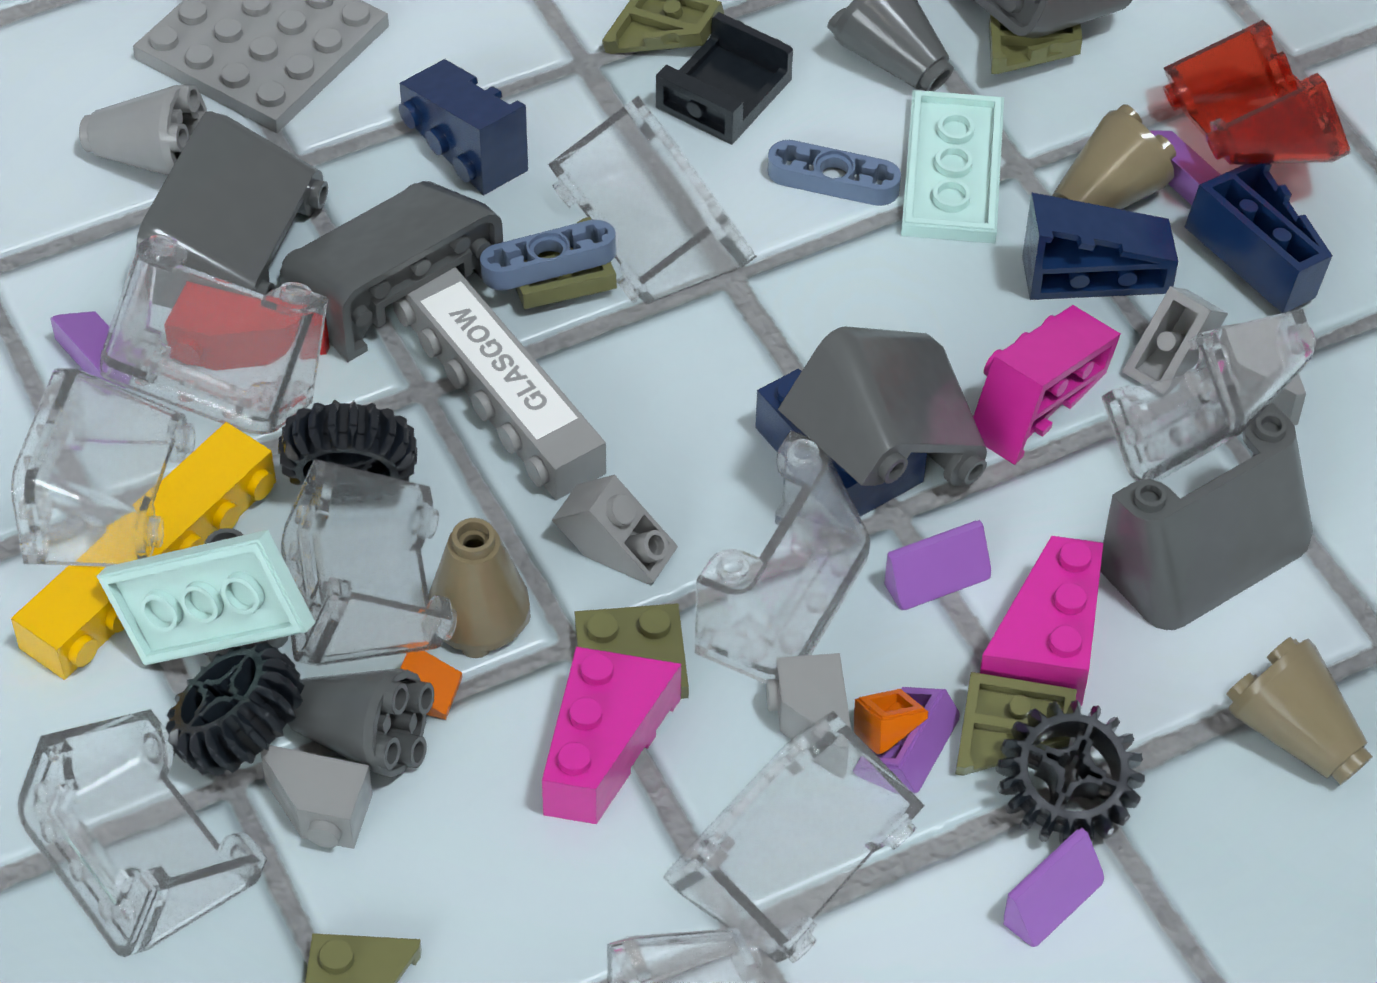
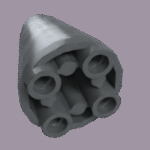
[827,0,954,92]
[288,668,434,778]

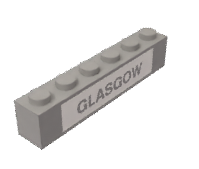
[393,267,606,500]

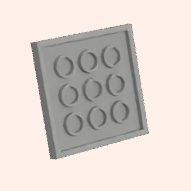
[133,0,389,133]

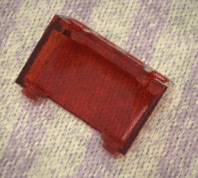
[1163,20,1350,165]

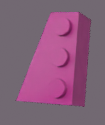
[973,305,1121,465]
[980,536,1103,706]
[542,647,681,824]

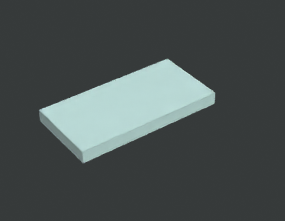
[901,90,1004,244]
[97,530,316,665]

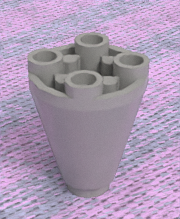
[79,85,213,175]

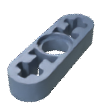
[767,140,901,206]
[480,220,617,290]

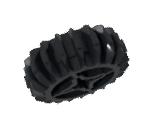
[278,400,418,500]
[164,641,305,776]
[996,700,1145,845]

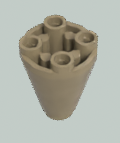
[1052,104,1176,210]
[426,518,531,658]
[1226,637,1373,785]

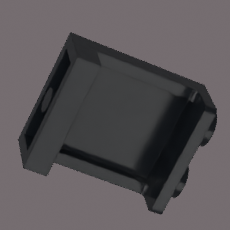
[656,12,793,145]

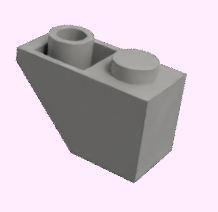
[552,474,678,584]

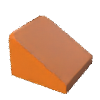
[400,645,463,720]
[854,689,928,754]

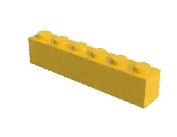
[11,422,276,680]

